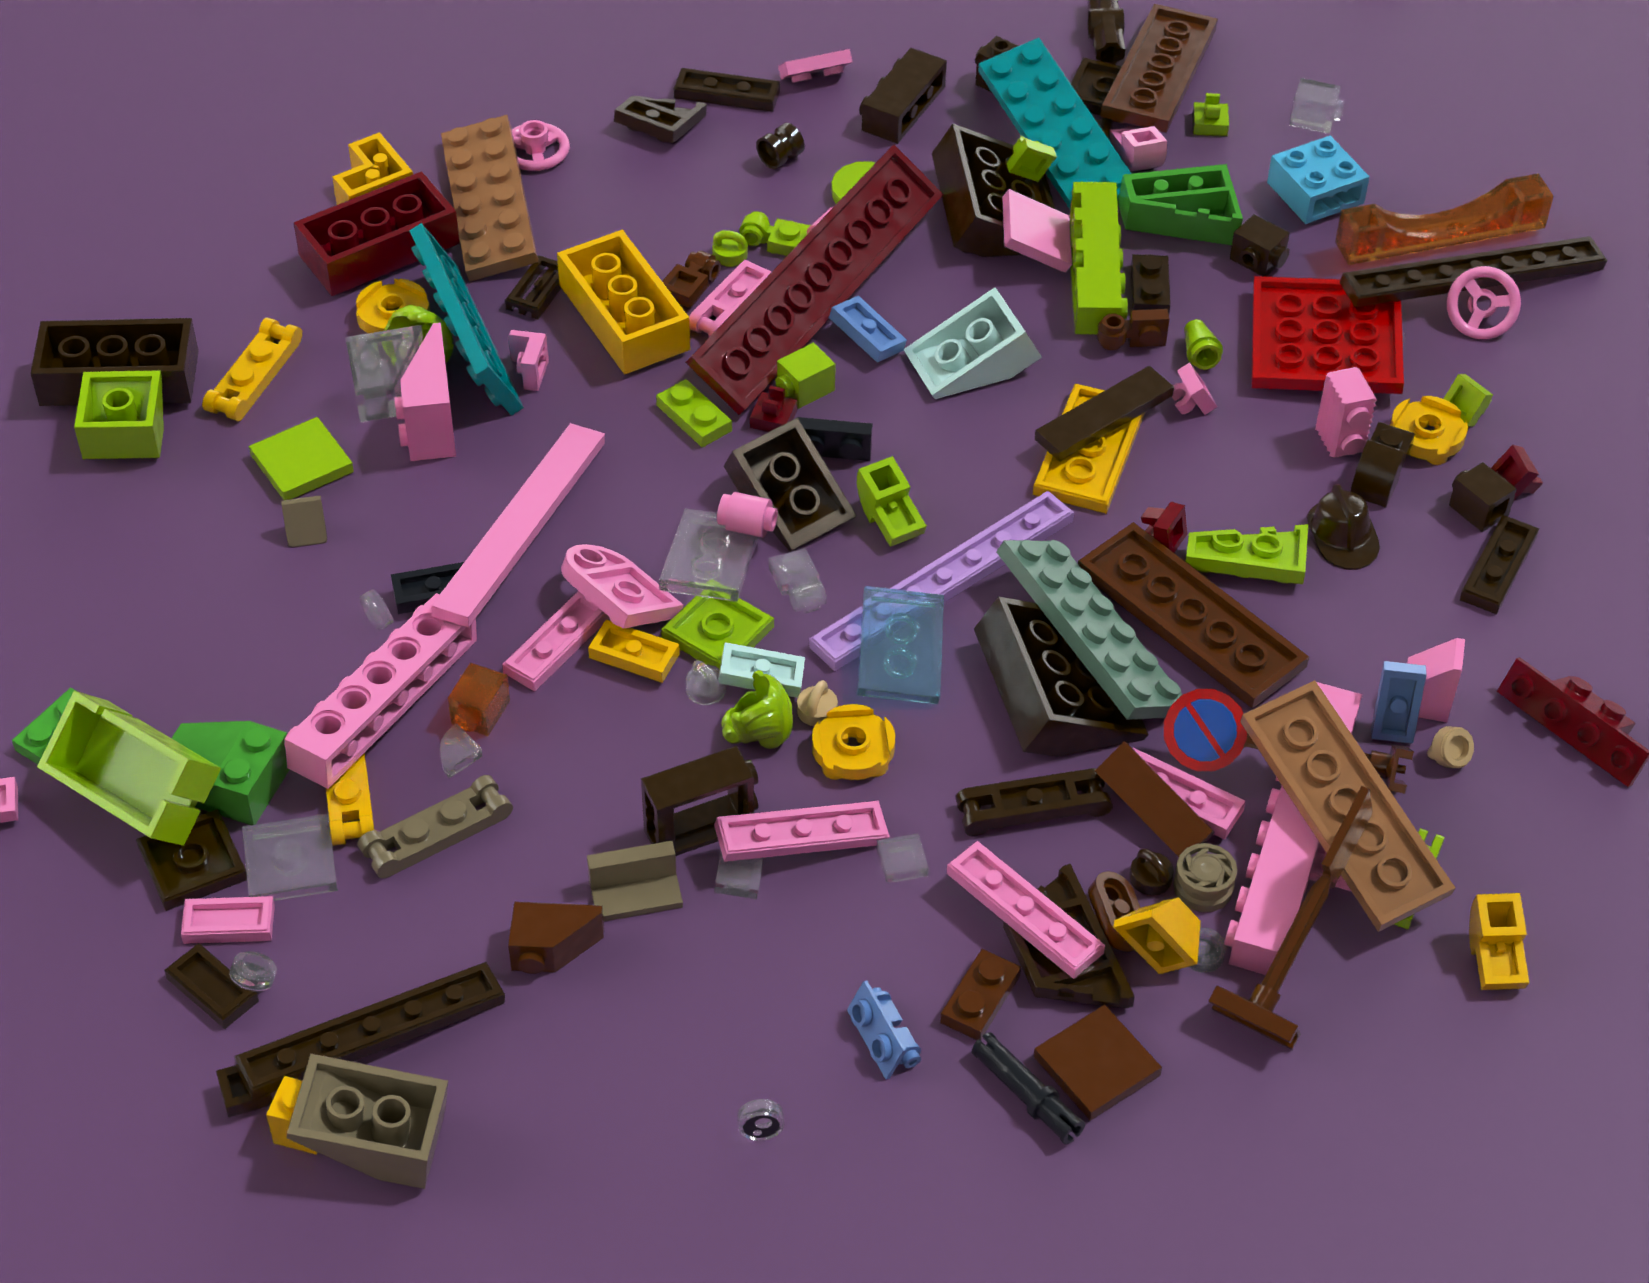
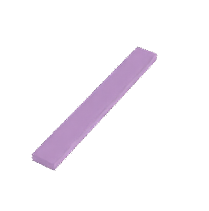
[809,491,1074,671]

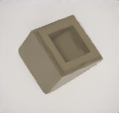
[281,495,327,548]

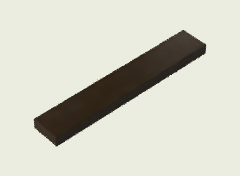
[234,962,505,1100]

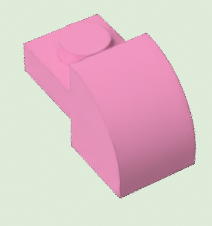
[1110,125,1167,172]

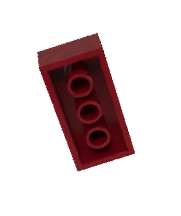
[293,171,460,296]

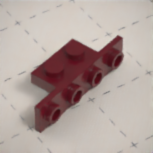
[1497,657,1649,787]

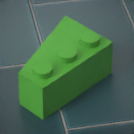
[1118,164,1243,245]

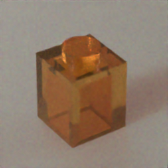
[448,663,510,736]

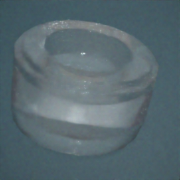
[685,660,726,705]

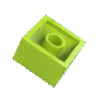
[74,371,164,459]

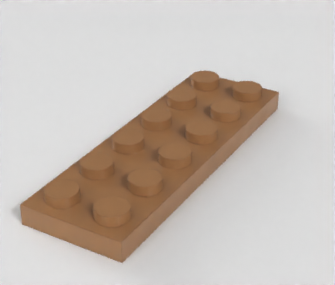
[441,115,539,282]
[1241,680,1455,932]

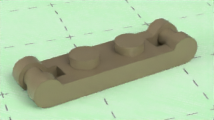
[357,775,513,878]

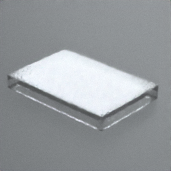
[659,508,759,602]

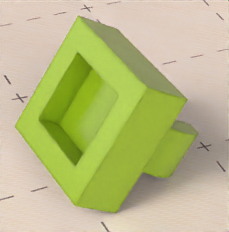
[1193,93,1229,136]
[1006,136,1057,182]
[1443,374,1493,426]

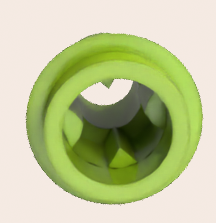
[1184,319,1223,370]

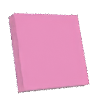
[1002,189,1072,272]

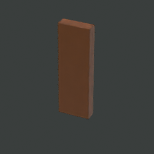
[1095,741,1215,862]

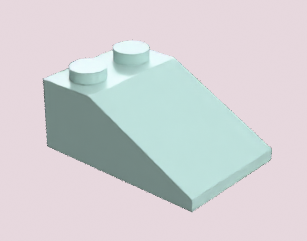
[903,287,1042,399]

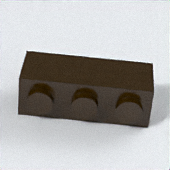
[859,48,947,144]

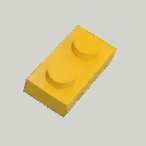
[588,619,680,683]

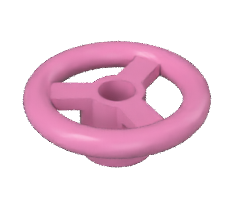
[512,120,570,171]
[1446,266,1521,340]

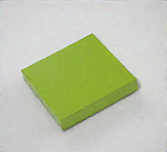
[249,417,354,500]
[661,582,774,673]

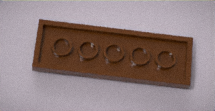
[1100,4,1218,133]
[1078,522,1309,709]

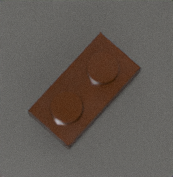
[940,949,1021,1040]

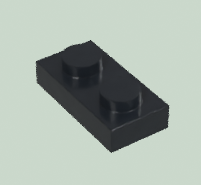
[796,417,873,461]
[391,562,464,614]

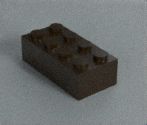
[30,318,199,406]

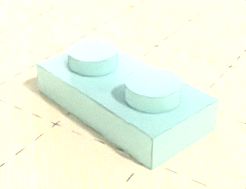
[718,642,805,698]

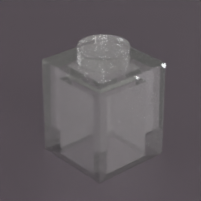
[1290,78,1345,134]

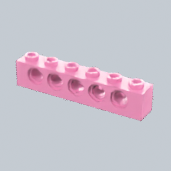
[284,593,477,789]

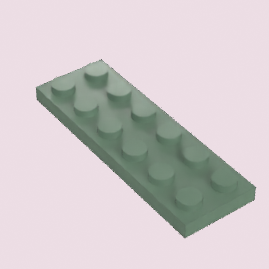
[996,540,1183,720]

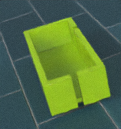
[37,691,221,846]

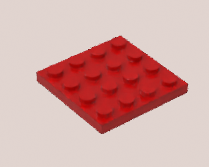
[1252,276,1404,394]

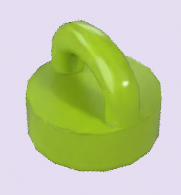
[712,230,748,267]

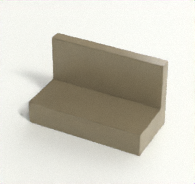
[587,841,683,921]

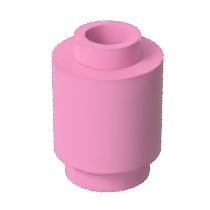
[717,492,778,538]

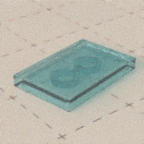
[857,586,944,704]

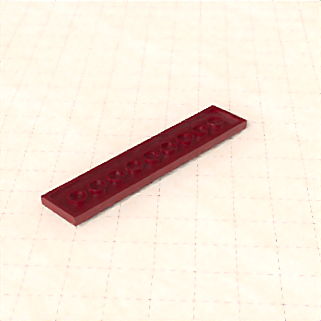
[685,144,944,415]

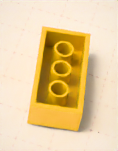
[557,229,690,375]

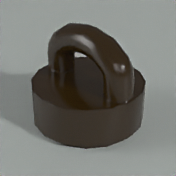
[1129,849,1174,895]

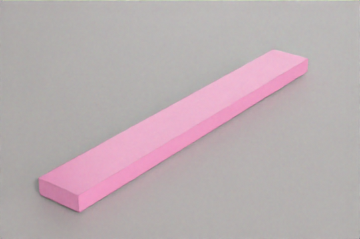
[431,423,605,628]

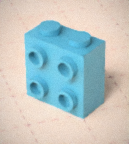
[1267,135,1370,224]

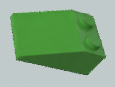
[172,721,290,826]

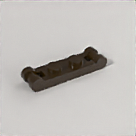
[955,768,1113,836]

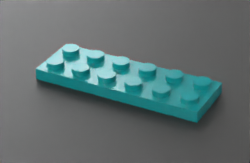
[979,37,1132,209]
[410,223,524,416]

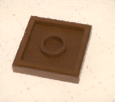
[1033,1004,1162,1121]

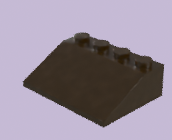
[931,124,1055,257]
[974,596,1149,757]

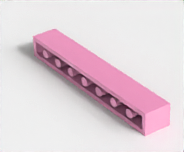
[1224,682,1362,975]

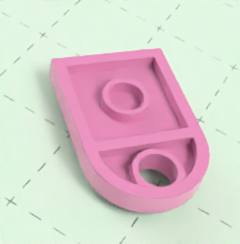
[561,544,684,628]

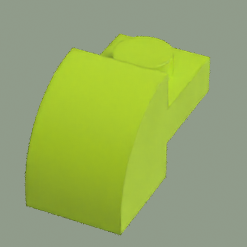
[857,456,927,547]

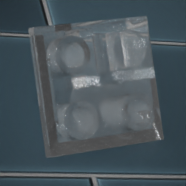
[345,325,423,423]

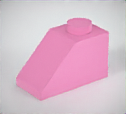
[1407,638,1465,723]

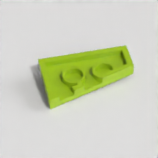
[1185,524,1308,584]

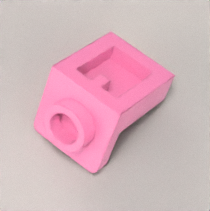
[508,330,549,391]

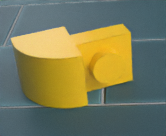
[1469,893,1529,990]

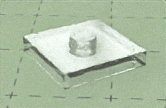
[242,814,338,901]

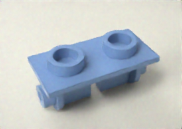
[847,981,921,1079]

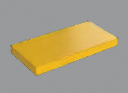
[1033,383,1145,514]

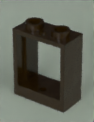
[641,746,759,856]

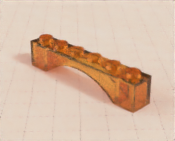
[1335,173,1554,265]

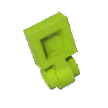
[739,211,811,256]

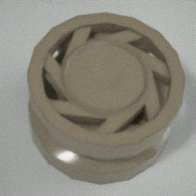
[1173,843,1238,912]

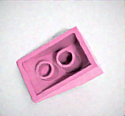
[394,323,456,461]

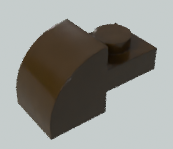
[1351,422,1415,508]

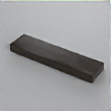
[1034,366,1174,461]

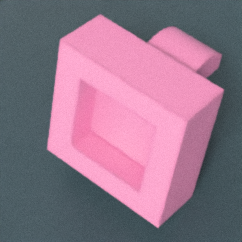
[1172,363,1217,415]

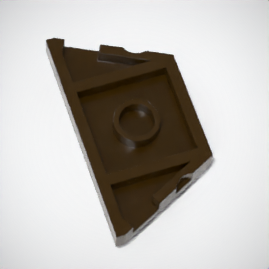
[1003,864,1135,1008]

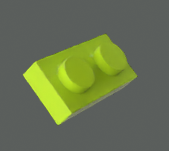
[656,379,732,448]

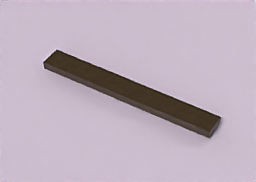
[1340,236,1608,308]

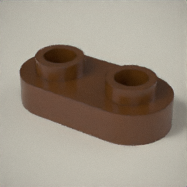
[1088,871,1141,952]

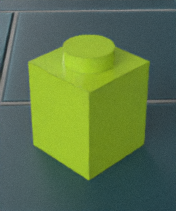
[775,342,836,409]

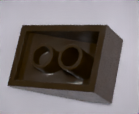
[724,418,857,552]

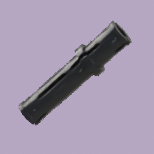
[971,1032,1085,1144]

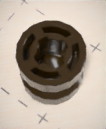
[756,122,805,169]

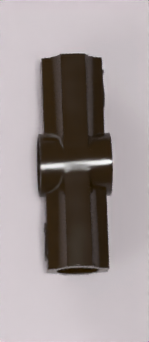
[1087,0,1125,65]

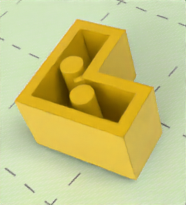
[332,132,413,205]

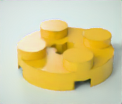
[356,279,430,339]
[1390,396,1468,465]
[812,704,895,780]

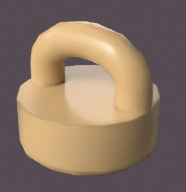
[797,680,838,726]
[1427,726,1474,768]

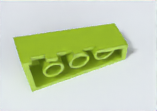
[1069,182,1128,334]

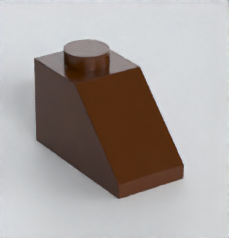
[508,902,604,974]

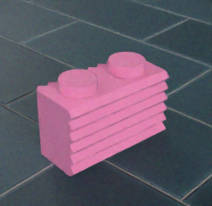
[1315,367,1377,458]

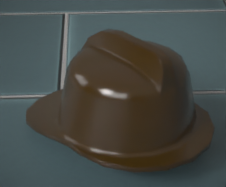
[1307,484,1380,570]

